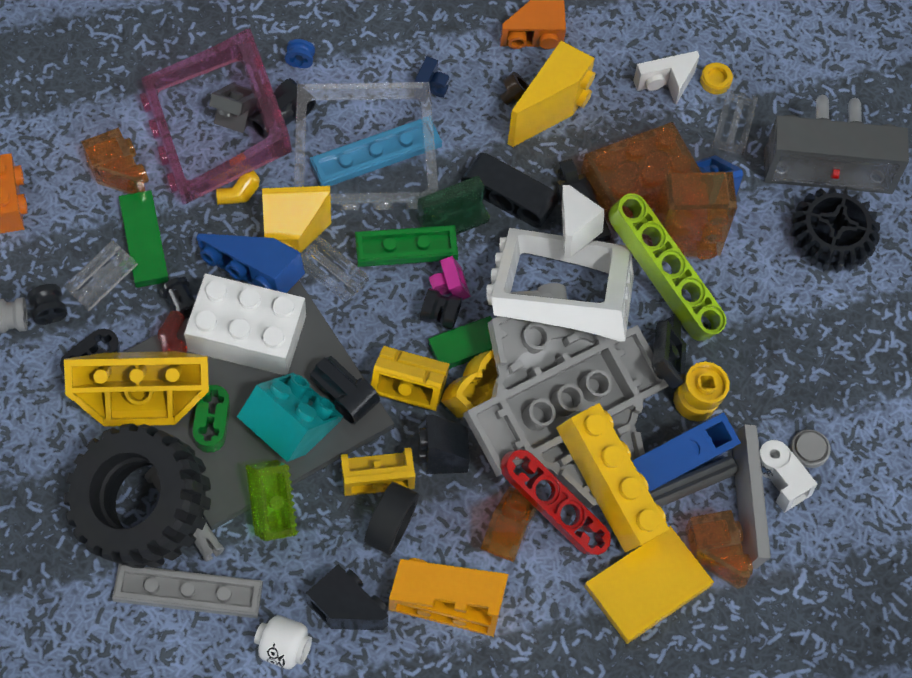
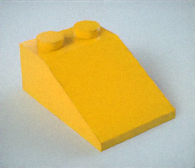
[507,41,596,147]

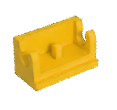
[340,447,415,496]

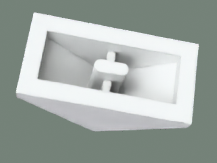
[562,185,604,258]

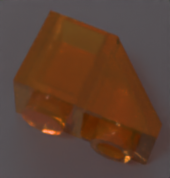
[81,127,149,194]
[480,486,542,562]
[685,510,753,589]

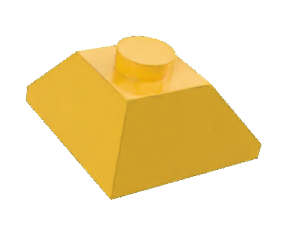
[262,186,331,253]

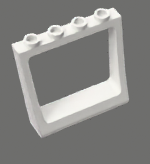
[487,228,634,342]

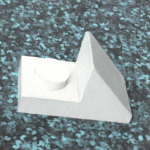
[633,51,699,105]

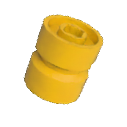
[673,361,730,422]

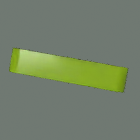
[608,193,726,341]

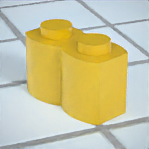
[441,349,498,418]

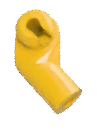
[216,169,260,205]

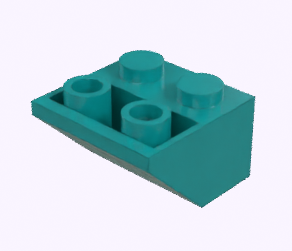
[237,372,344,462]

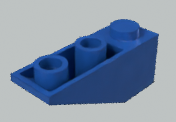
[196,233,305,293]
[632,412,741,492]

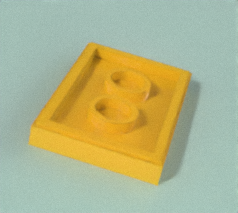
[584,526,714,644]

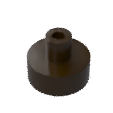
[500,72,529,105]

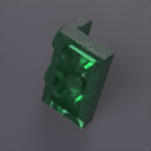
[417,175,490,235]

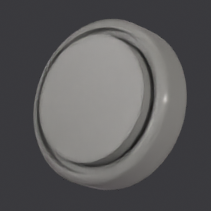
[790,429,831,468]

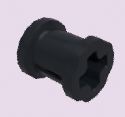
[160,277,196,322]

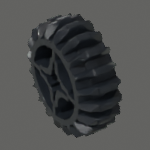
[790,186,881,273]

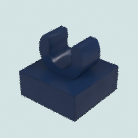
[413,56,449,102]

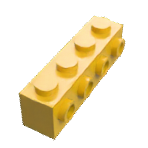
[556,403,669,552]

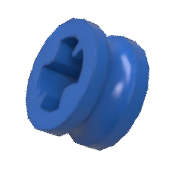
[285,39,315,68]

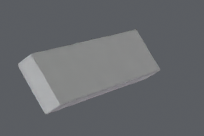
[732,424,771,569]
[112,564,263,619]

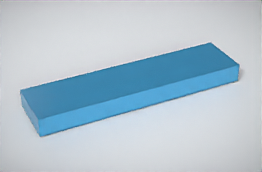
[309,116,442,186]

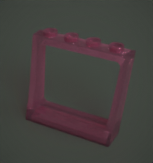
[139,28,292,205]

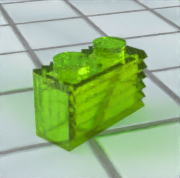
[246,460,299,541]

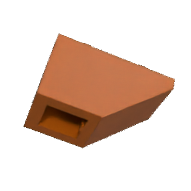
[500,0,566,49]

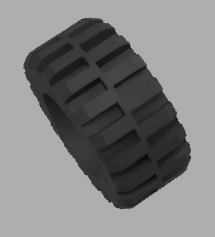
[64,423,211,569]

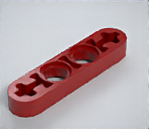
[500,450,611,555]

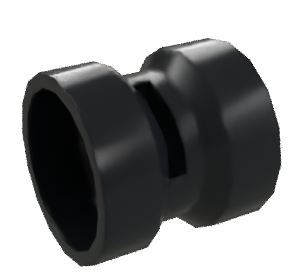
[420,288,462,330]

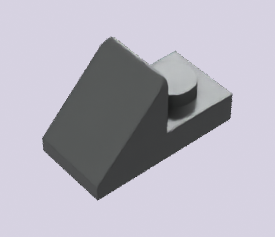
[209,83,262,133]

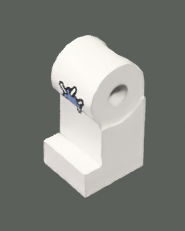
[760,440,817,513]

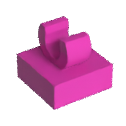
[429,256,471,300]

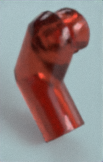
[157,310,188,353]

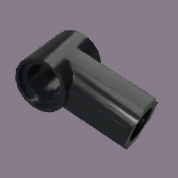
[249,78,316,140]
[310,356,381,425]

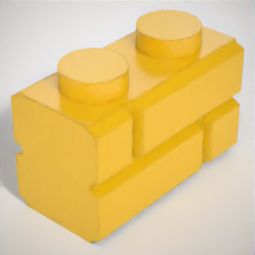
[370,346,450,411]

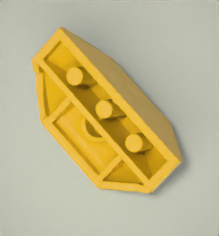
[64,351,209,427]

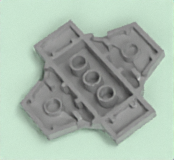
[463,292,669,509]

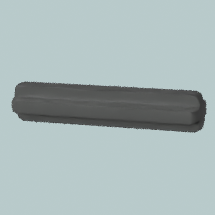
[649,456,738,507]

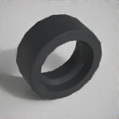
[364,482,419,555]

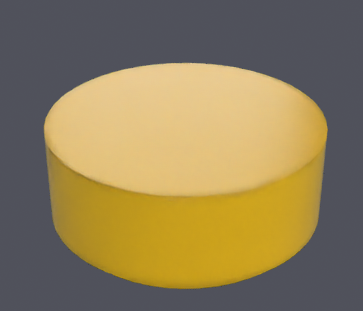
[700,62,733,94]

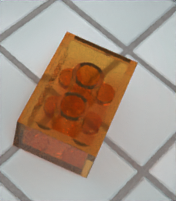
[581,122,702,226]
[654,172,737,259]

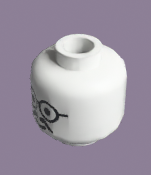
[254,615,312,669]

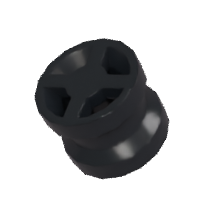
[27,284,67,325]

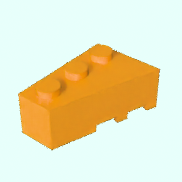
[388,558,509,637]

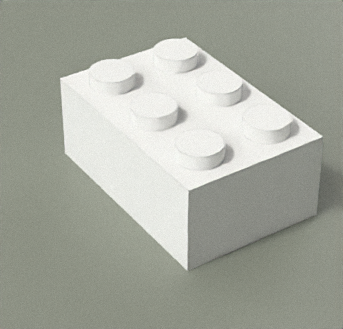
[184,273,306,375]

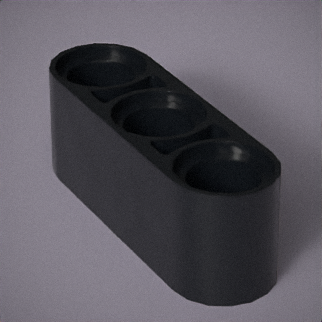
[461,153,559,228]

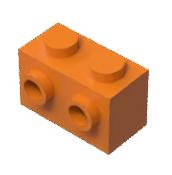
[0,153,28,233]

